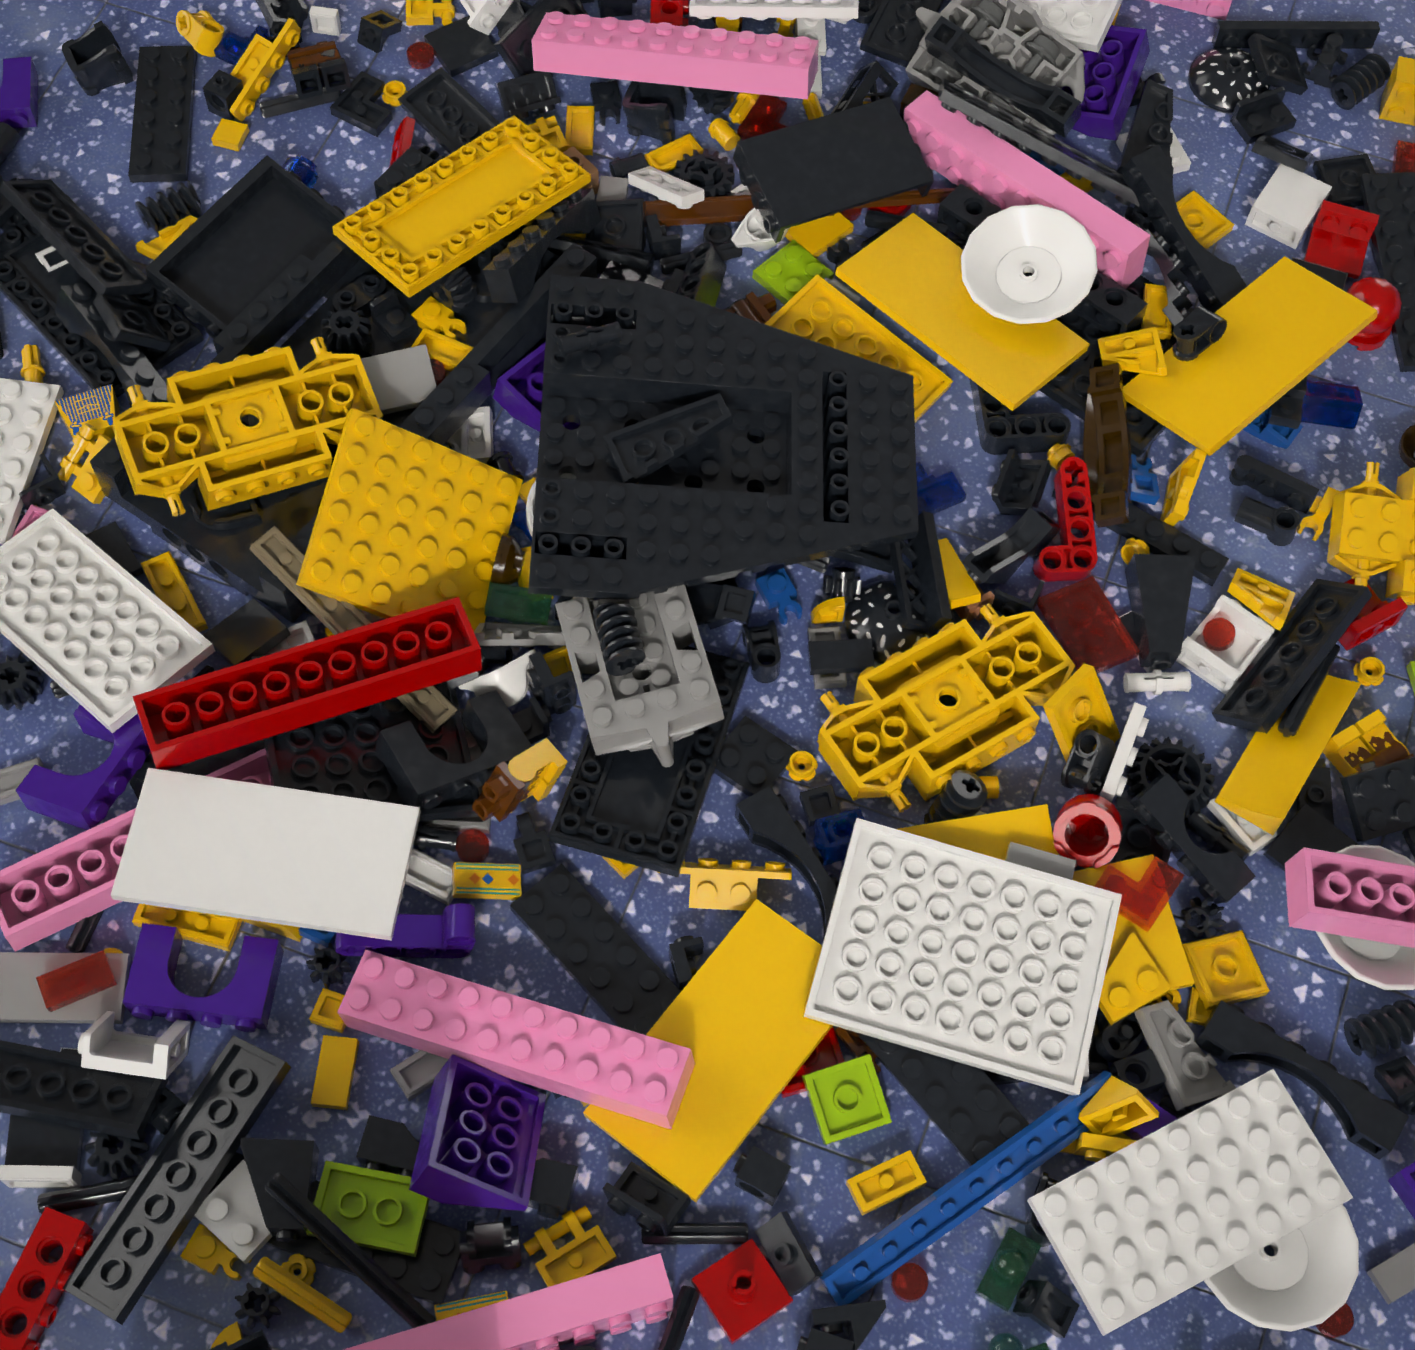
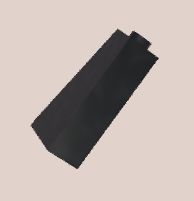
[1125,554,1195,670]

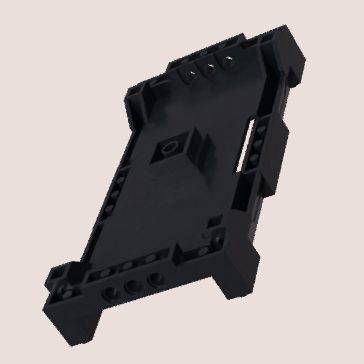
[90,146,597,623]

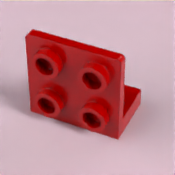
[1304,200,1379,279]
[1338,579,1408,651]

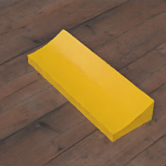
[1214,675,1362,835]
[897,804,1058,861]

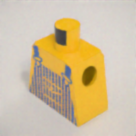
[55,384,120,453]

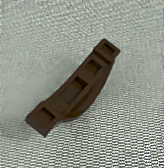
[1083,363,1133,528]

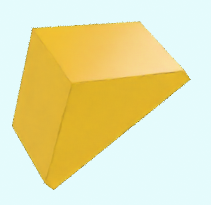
[1078,1075,1159,1136]

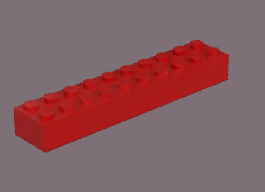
[132,597,482,770]

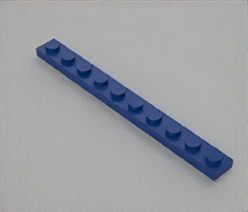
[820,1070,1112,1306]

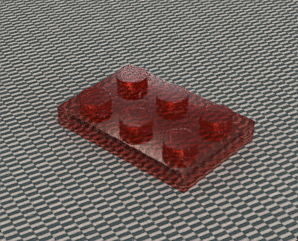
[1037,576,1140,674]

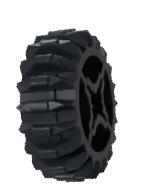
[1125,736,1215,821]

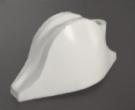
[731,208,789,252]
[458,649,536,707]

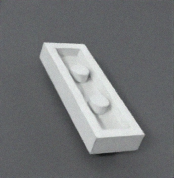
[628,166,704,209]

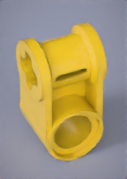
[176,10,224,57]

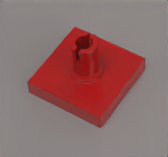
[691,1238,793,1344]

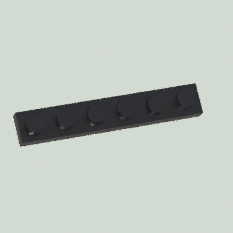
[1212,21,1380,49]
[1052,472,1229,586]

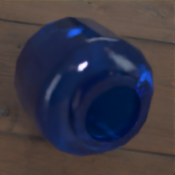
[282,154,319,189]

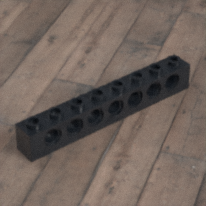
[937,184,1148,336]

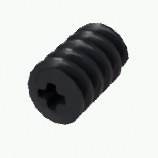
[1331,53,1391,110]
[135,179,202,234]
[593,602,646,676]
[924,770,988,824]
[1344,999,1415,1059]

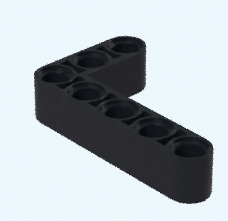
[677,242,727,307]
[969,378,1071,455]

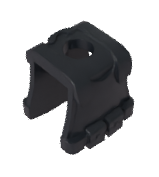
[62,20,134,96]
[622,81,687,145]

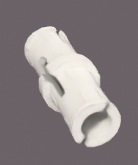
[1123,669,1191,695]

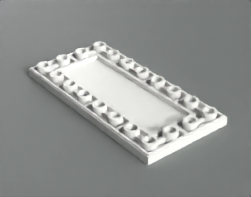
[111,768,421,941]

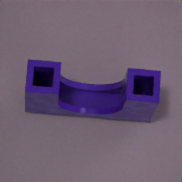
[0,57,38,129]
[15,705,150,831]
[123,923,284,1032]

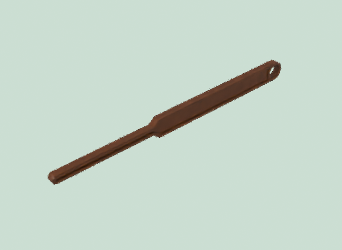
[645,187,973,226]

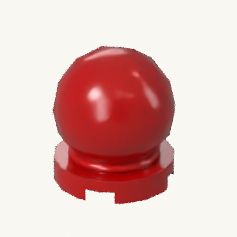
[1346,277,1402,351]
[1053,794,1123,869]

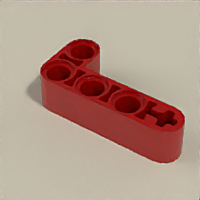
[1033,457,1098,582]

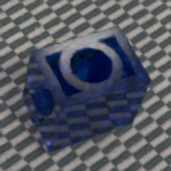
[813,807,864,866]

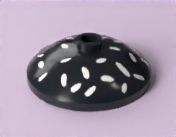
[1188,47,1270,113]
[844,580,937,664]

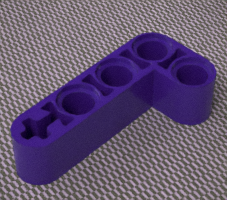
[335,903,476,959]

